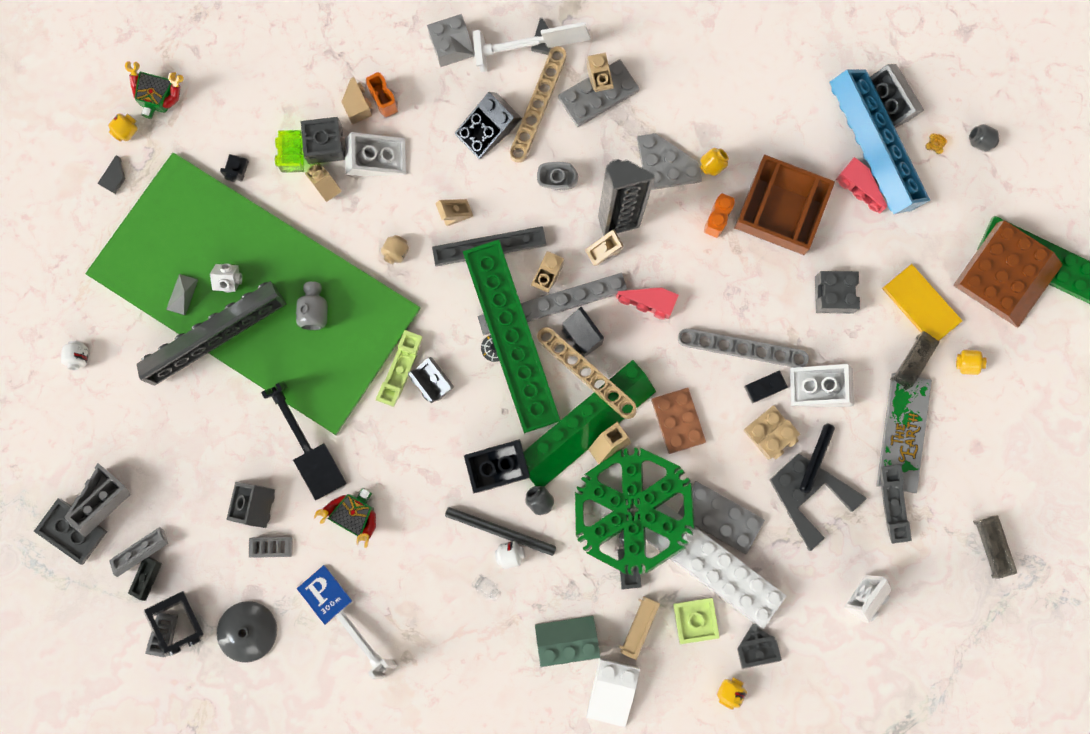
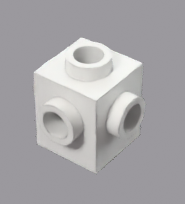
[210,263,242,292]

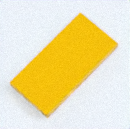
[882,264,962,346]

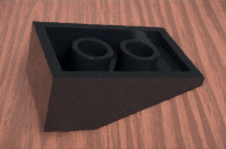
[464,439,531,494]

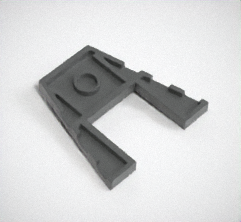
[769,453,867,551]

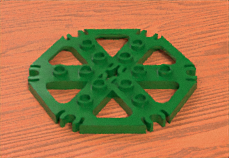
[575,447,695,575]

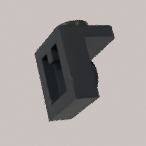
[220,154,249,182]

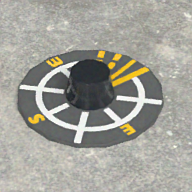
[481,335,499,362]

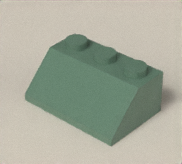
[535,616,600,667]

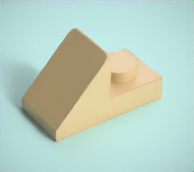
[435,199,473,226]
[585,229,624,266]

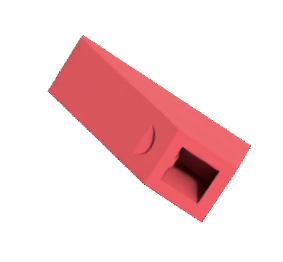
[836,157,887,214]
[616,288,679,320]

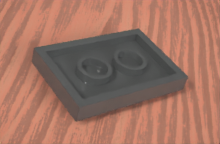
[34,498,107,565]

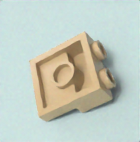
[743,405,800,460]

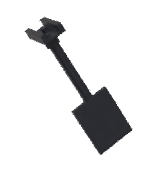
[261,381,347,501]

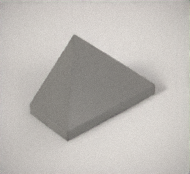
[166,274,198,315]

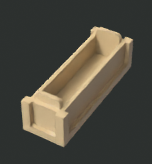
[619,596,660,660]

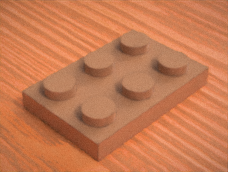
[651,388,706,454]

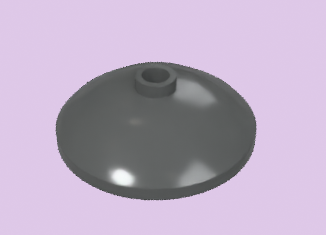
[217,601,277,663]

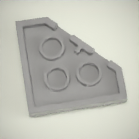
[637,133,702,190]

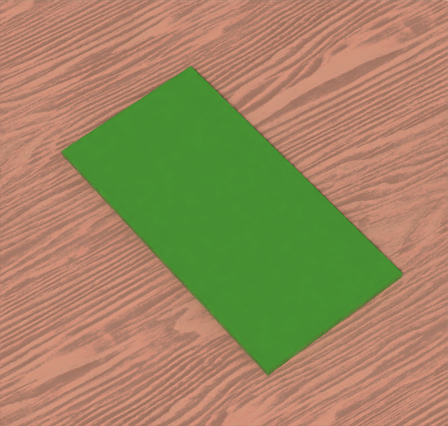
[85,152,421,435]

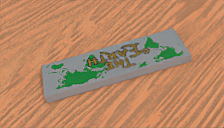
[876,373,932,493]

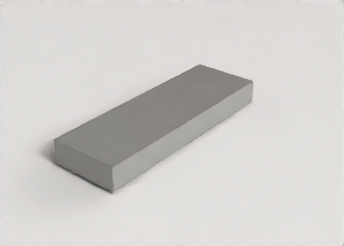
[109,527,168,577]

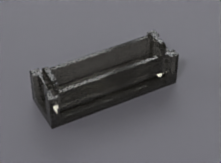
[890,331,939,390]
[973,515,1017,579]

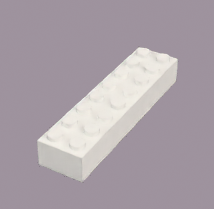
[645,503,786,629]

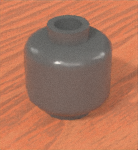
[969,124,999,152]
[525,486,554,515]

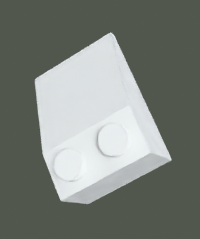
[345,132,406,177]
[790,364,854,407]
[844,575,891,623]
[586,657,640,727]

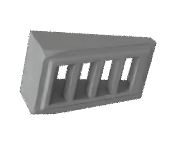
[249,537,292,558]
[145,613,178,657]

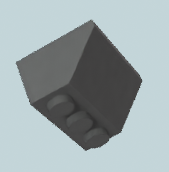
[870,64,924,128]

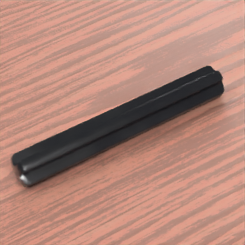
[800,423,835,494]

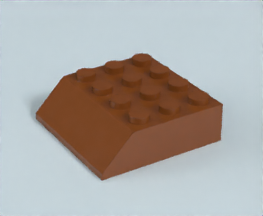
[734,154,835,255]
[953,220,1063,328]

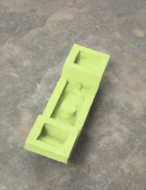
[376,330,423,407]

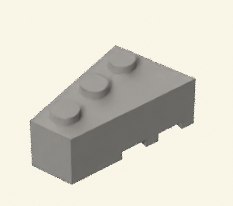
[65,463,131,538]

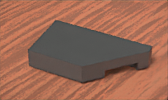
[531,18,551,55]
[97,155,125,194]

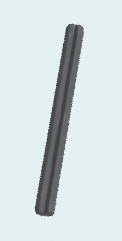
[445,507,556,556]

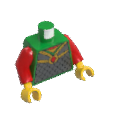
[125,61,184,119]
[314,488,376,548]

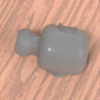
[296,282,328,330]

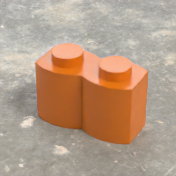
[366,72,398,117]
[704,193,735,238]

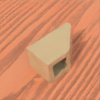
[587,52,614,92]
[341,77,373,125]
[305,163,342,202]
[531,251,564,293]
[588,422,631,464]

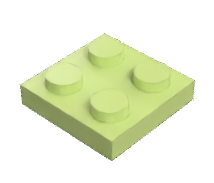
[673,598,720,644]

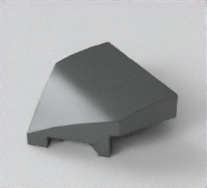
[737,624,782,669]

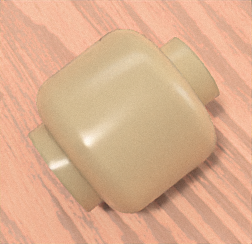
[381,235,409,264]

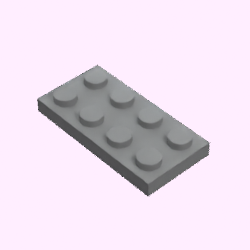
[558,59,640,127]
[678,481,765,554]

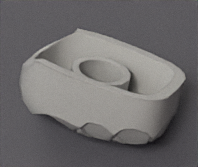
[537,162,578,190]

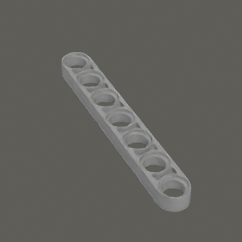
[678,329,809,368]

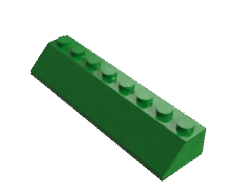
[524,360,656,487]

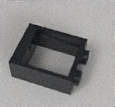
[143,591,204,657]

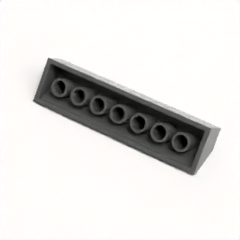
[598,159,655,236]
[136,281,286,386]

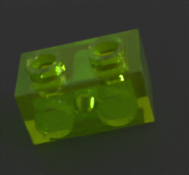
[275,130,304,173]

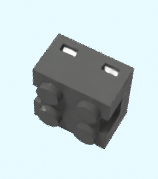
[300,117,345,164]
[815,271,860,314]

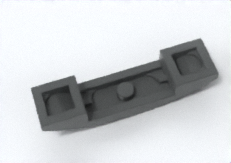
[880,464,912,544]

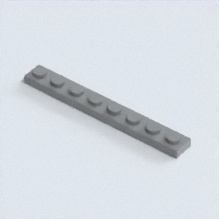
[477,273,627,336]

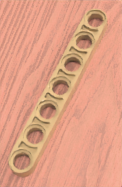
[510,46,566,163]
[537,327,637,419]

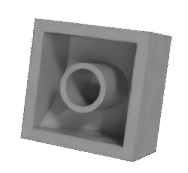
[427,14,475,67]

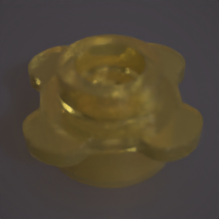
[925,133,947,154]

